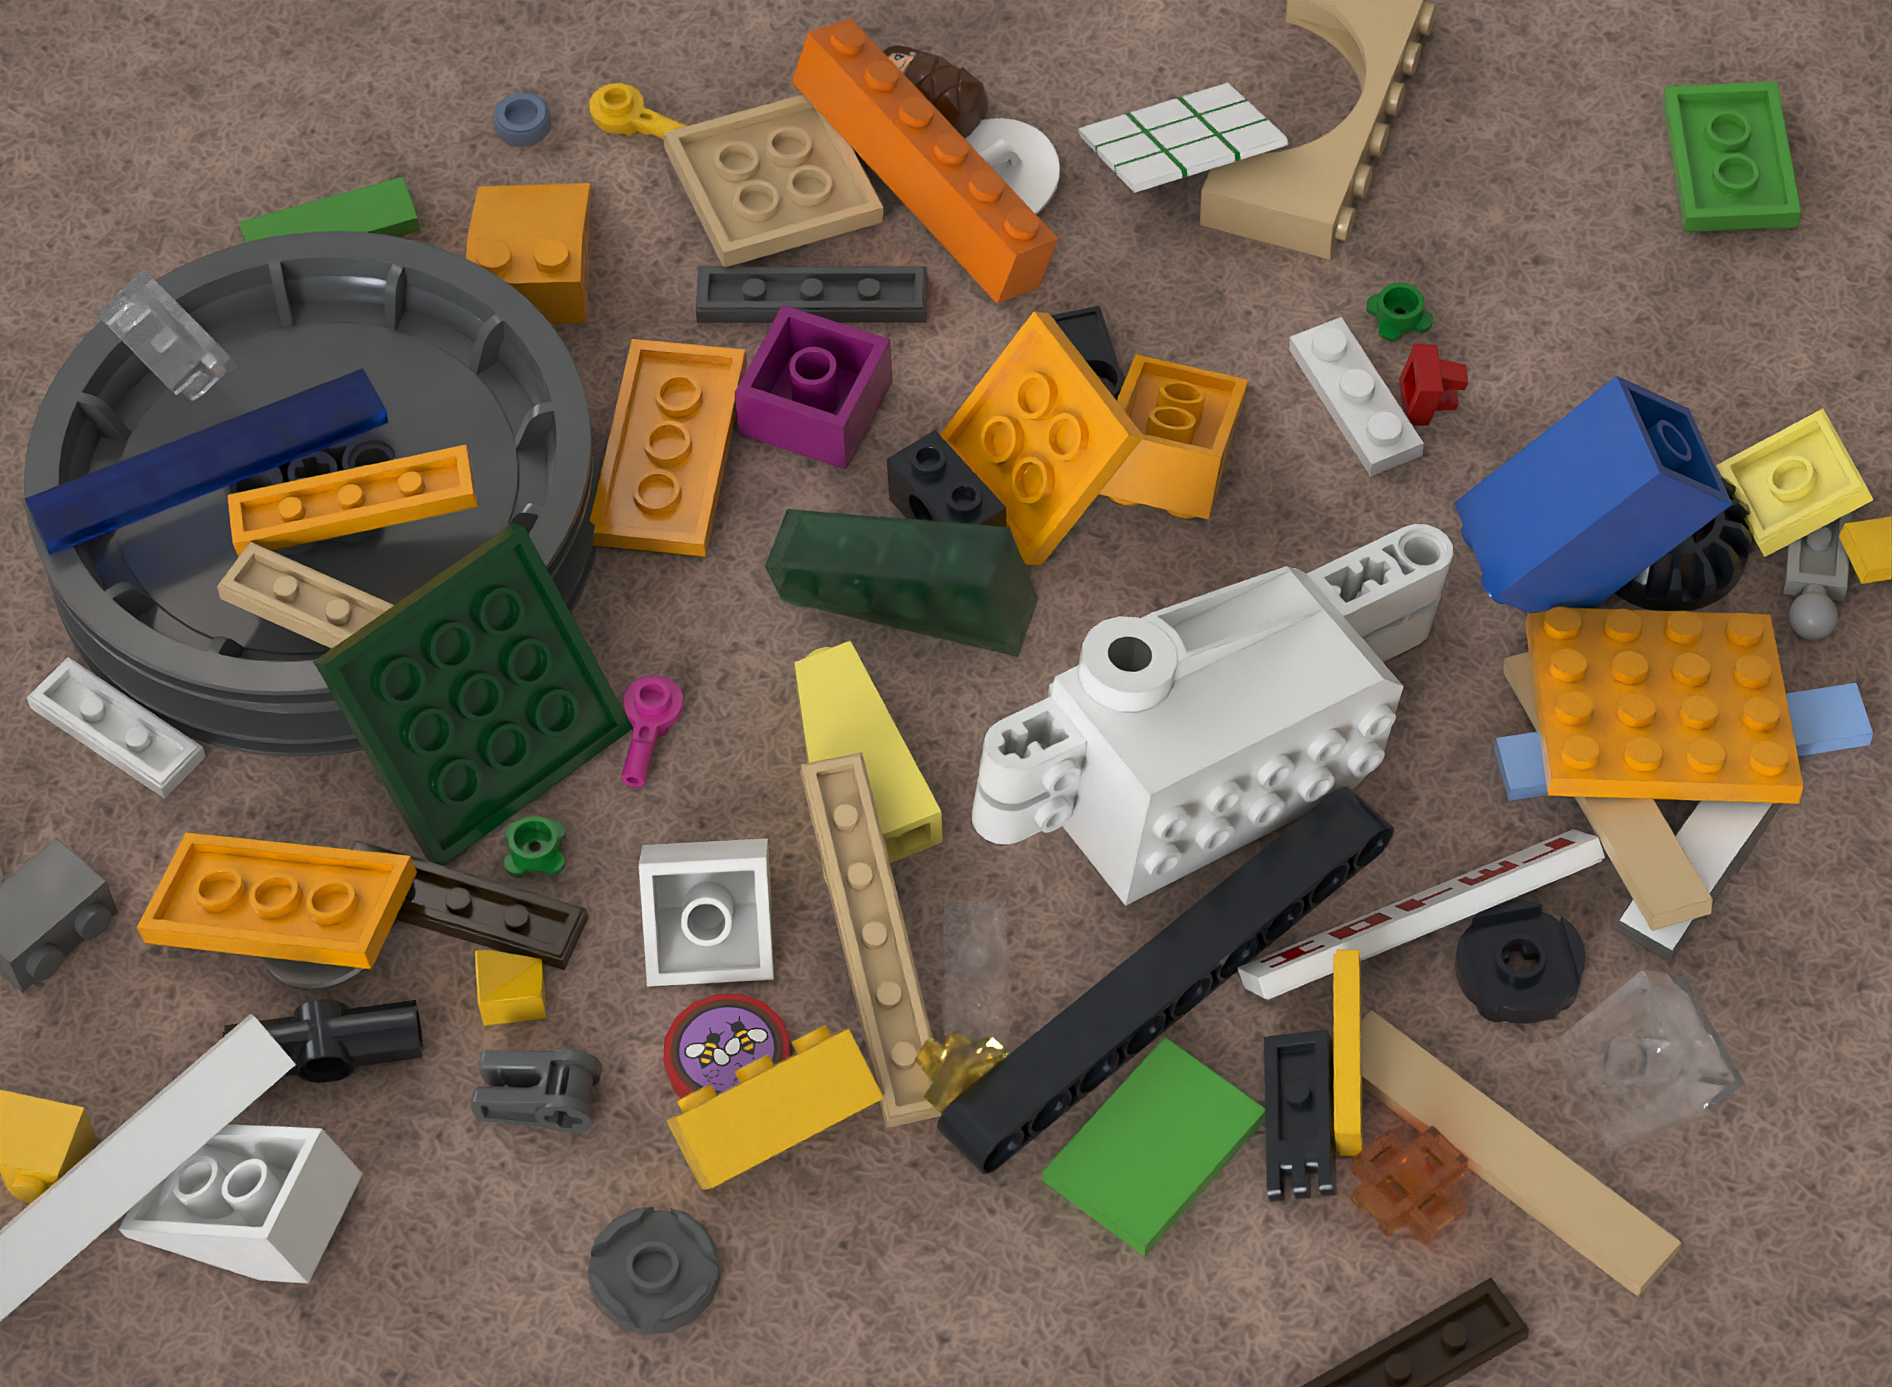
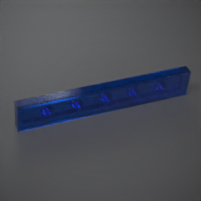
[24,368,389,555]

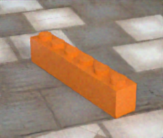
[792,18,1059,304]

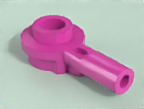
[621,675,684,787]

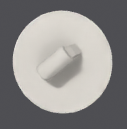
[965,118,1060,215]

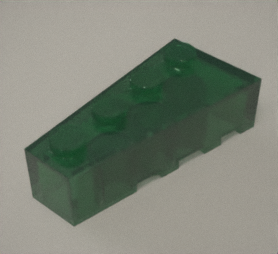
[765,509,1038,657]

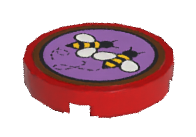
[663,994,791,1098]

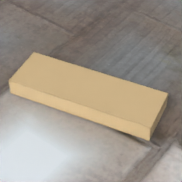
[217,542,394,649]

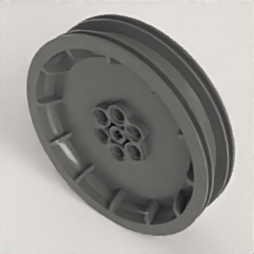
[24,231,599,757]

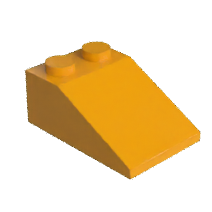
[466,183,591,324]
[1099,354,1249,520]

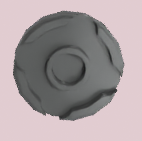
[588,1207,720,1335]

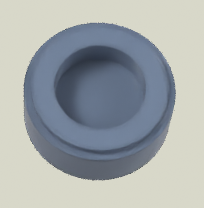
[494,92,551,147]

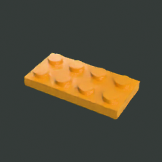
[590,339,748,557]
[137,832,417,969]

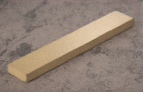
[1503,651,1712,931]
[800,752,949,1128]
[1333,1010,1682,1298]

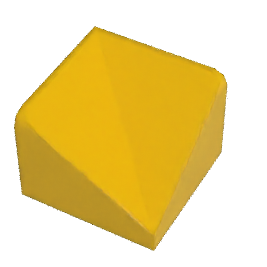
[475,950,547,1026]

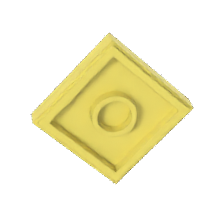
[1716,409,1873,557]

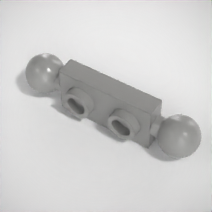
[1783,512,1852,640]

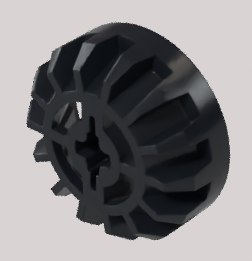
[1614,477,1753,611]

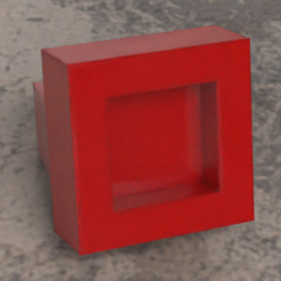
[1399,343,1468,426]

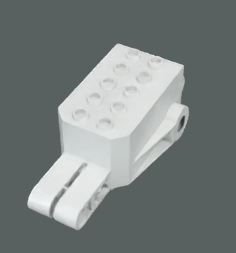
[972,524,1453,906]

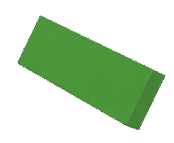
[239,177,420,243]

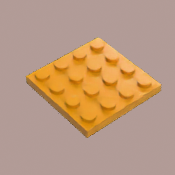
[1525,607,1804,804]

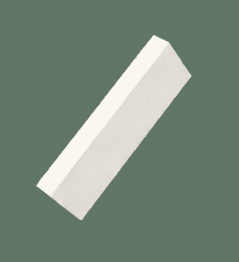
[27,657,206,799]

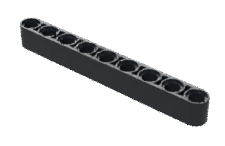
[937,786,1394,1174]

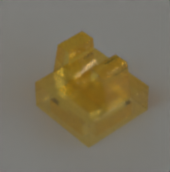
[915,1031,1008,1114]

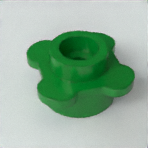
[1366,283,1433,341]
[504,815,566,877]

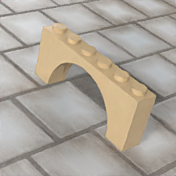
[1200,0,1437,260]

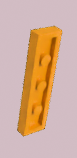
[227,444,478,557]

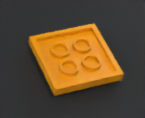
[940,311,1144,566]

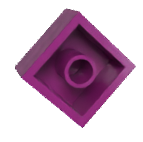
[735,305,893,469]

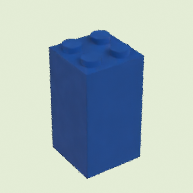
[1454,376,1732,614]

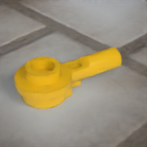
[589,83,687,139]

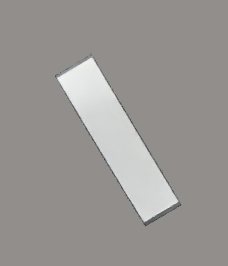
[1616,768,1801,962]

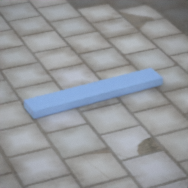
[1495,683,1873,801]

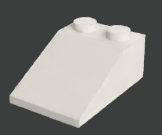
[118,1124,363,1284]

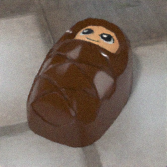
[883,45,988,139]

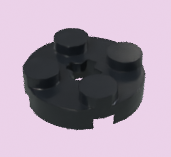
[1455,900,1585,1024]

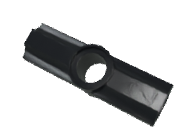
[222,999,424,1083]

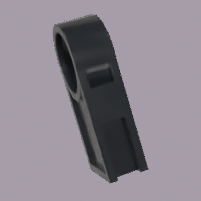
[1051,306,1123,401]

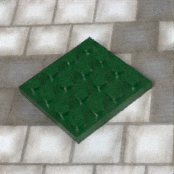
[313,523,633,866]

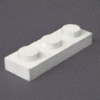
[1289,317,1424,477]

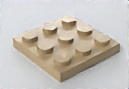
[664,94,883,268]

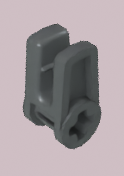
[471,1049,602,1133]

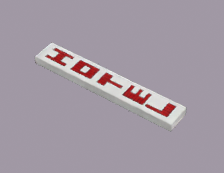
[1238,829,1605,1000]

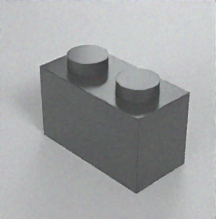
[0,838,118,993]

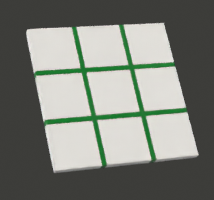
[1078,83,1288,193]

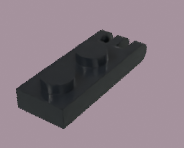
[1264,1030,1337,1202]

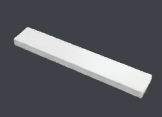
[0,1014,296,1321]

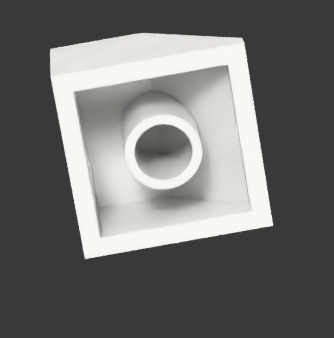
[639,838,774,987]

